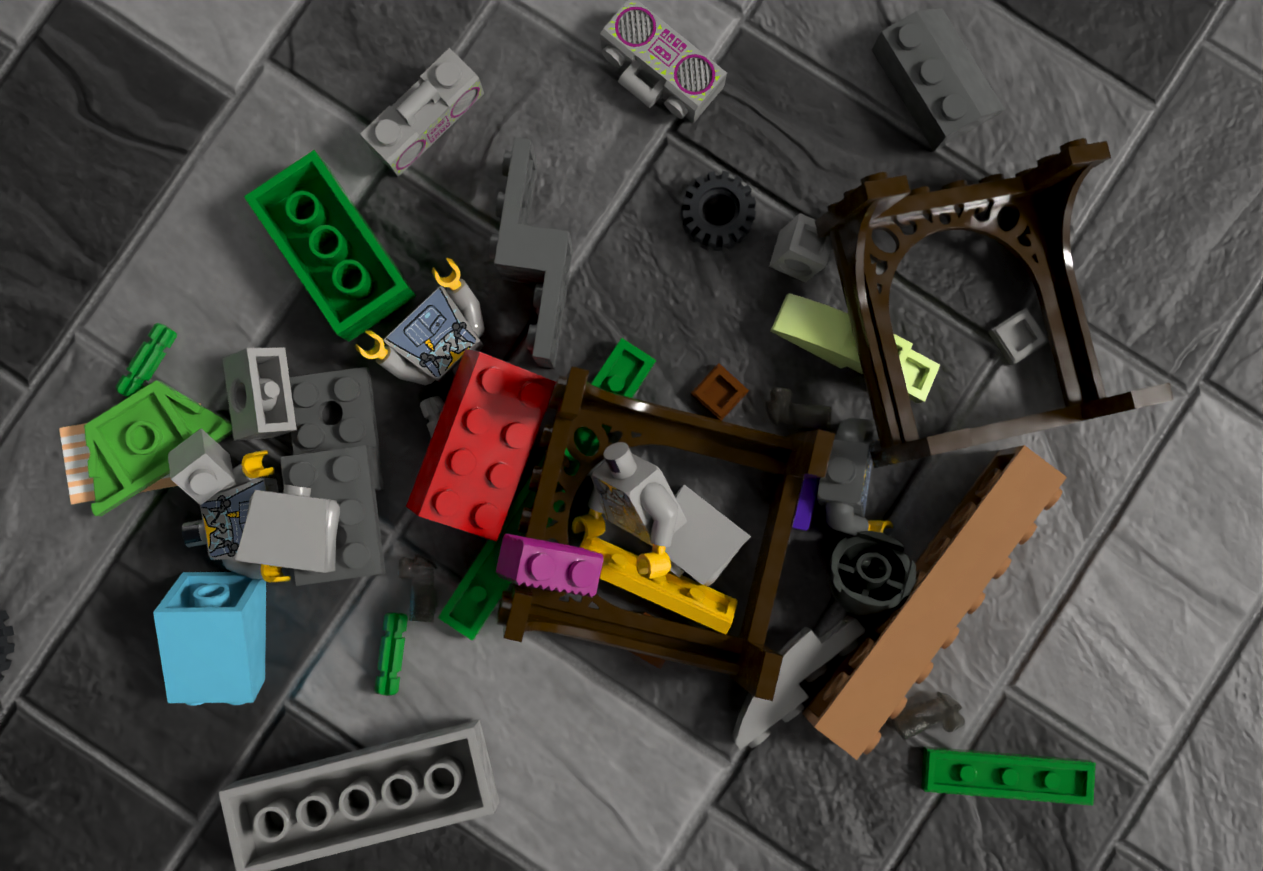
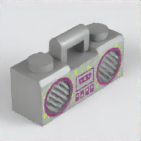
[600,0,727,123]
[360,48,484,177]

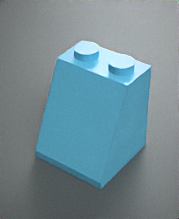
[153,572,266,706]

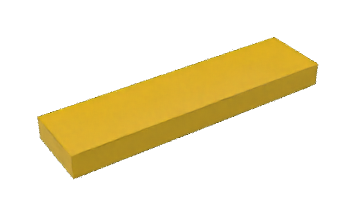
[580,537,738,635]

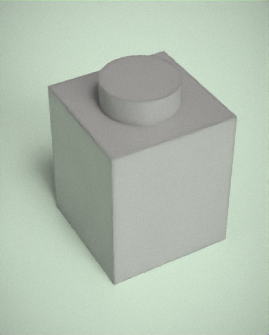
[168,428,235,505]

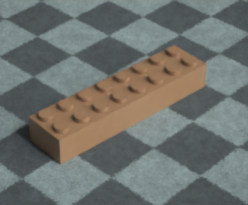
[802,445,1067,760]

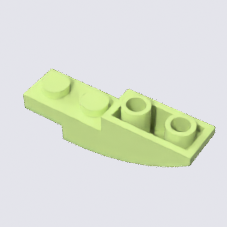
[771,293,940,403]

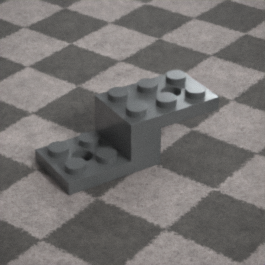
[489,137,573,369]
[280,367,385,586]

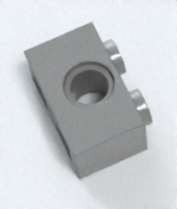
[223,348,297,441]

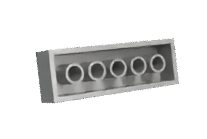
[219,719,500,871]

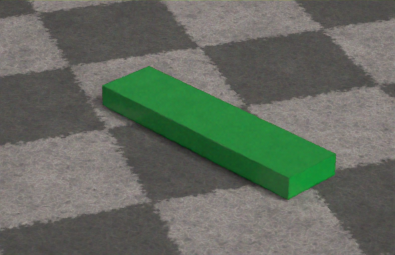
[921,746,1096,806]

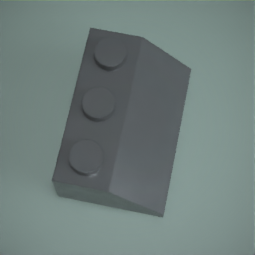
[872,8,1005,152]

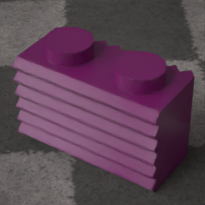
[496,534,603,598]

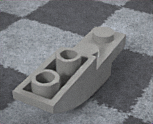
[732,615,866,750]

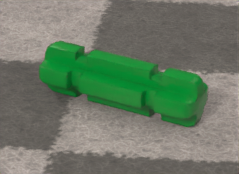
[115,323,177,398]
[374,612,408,696]

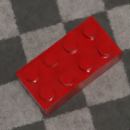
[406,348,556,541]

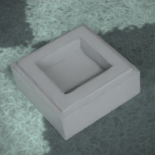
[988,308,1049,366]

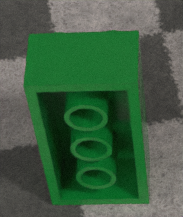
[244,150,417,342]

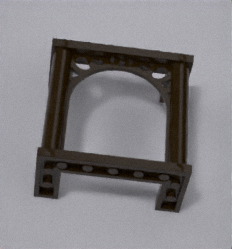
[815,138,1174,469]
[497,366,835,701]

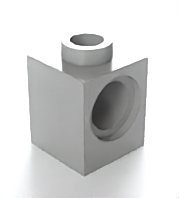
[769,213,832,282]

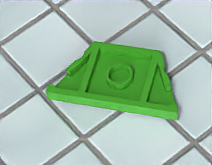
[84,380,233,516]

